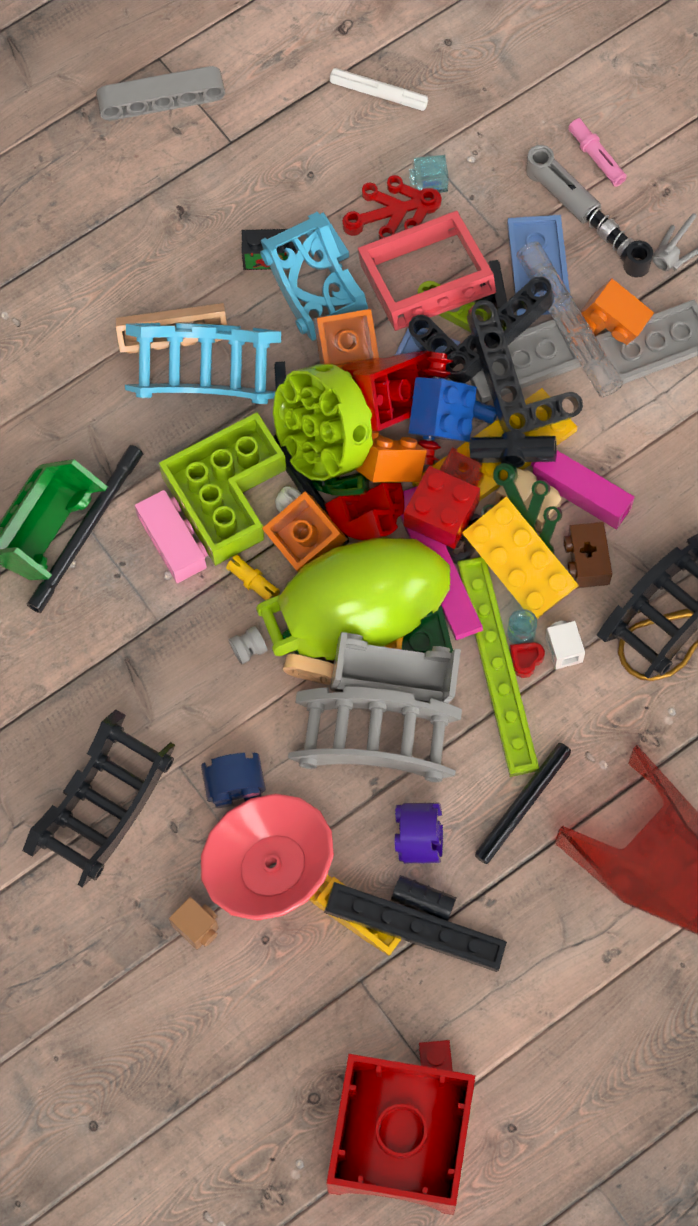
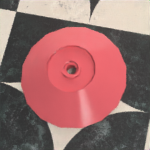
[201,793,334,921]

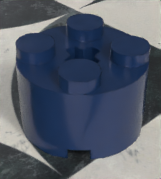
[201,753,266,808]

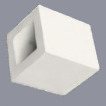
[545,621,585,669]

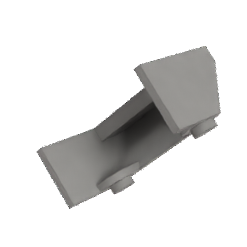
[330,632,461,703]

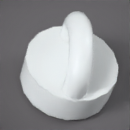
[275,486,301,512]

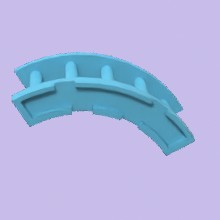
[125,323,281,404]

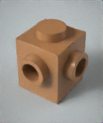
[169,897,219,950]

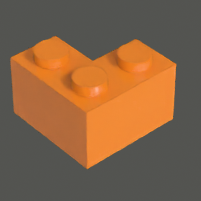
[574,278,654,345]
[355,431,427,482]

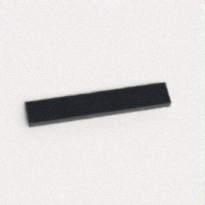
[324,882,507,972]

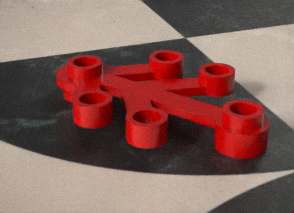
[342,175,442,240]

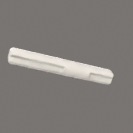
[330,68,428,111]

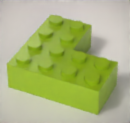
[159,412,286,566]

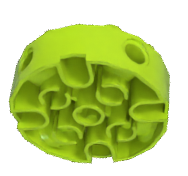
[273,364,373,481]

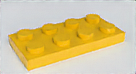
[462,496,579,622]

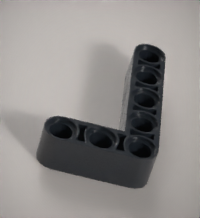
[408,277,554,384]
[467,300,583,433]

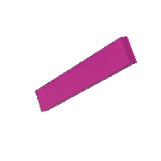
[400,486,483,640]

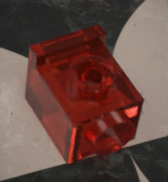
[439,447,485,487]

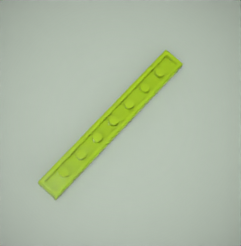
[457,557,539,777]

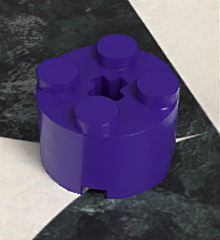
[395,802,443,864]

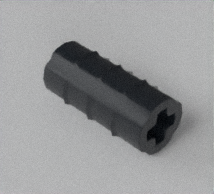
[391,875,457,921]

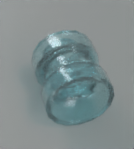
[507,609,537,644]

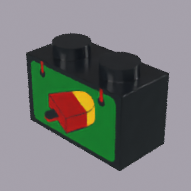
[242,229,297,270]

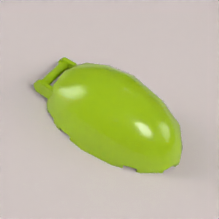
[256,538,451,660]

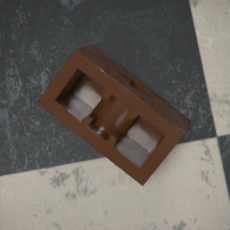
[564,522,612,588]

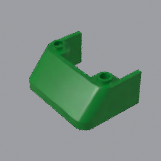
[0,459,108,580]

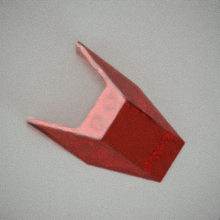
[555,745,698,935]

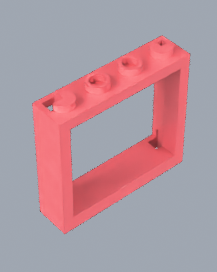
[357,211,496,331]

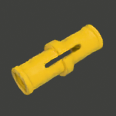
[226,555,280,601]

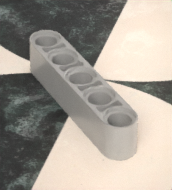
[96,66,225,121]

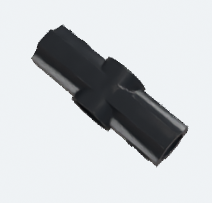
[469,431,557,468]

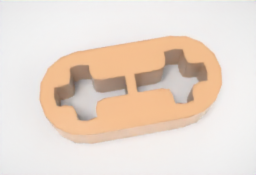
[283,654,334,685]

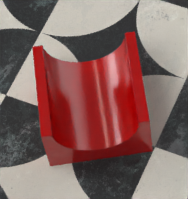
[326,1054,476,1215]

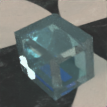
[409,155,449,193]

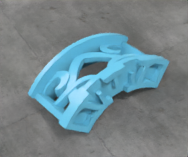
[260,212,368,341]

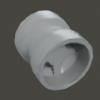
[229,626,268,664]

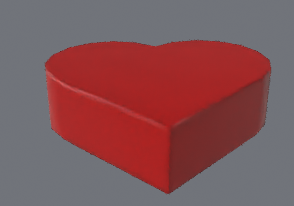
[509,642,545,678]

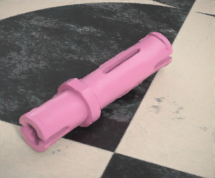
[568,118,627,187]

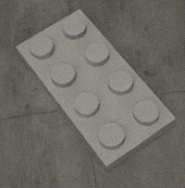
[595,299,698,386]
[462,317,583,403]

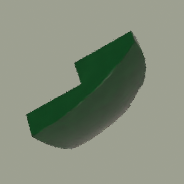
[311,473,369,496]

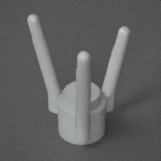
[652,213,698,271]

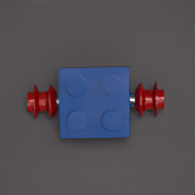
[409,352,477,466]

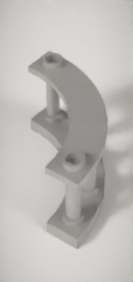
[288,687,462,782]

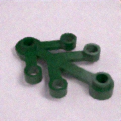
[481,463,562,554]

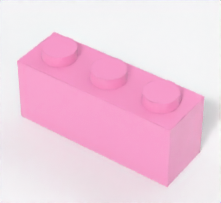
[135,490,208,583]

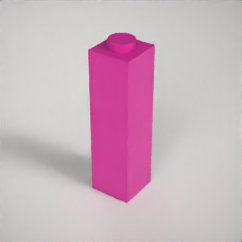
[531,450,634,530]

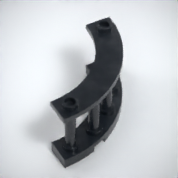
[597,534,698,679]
[22,710,175,888]

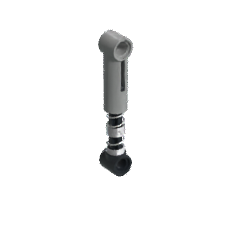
[526,145,653,278]

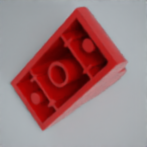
[341,351,433,431]

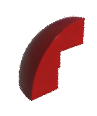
[325,483,404,540]

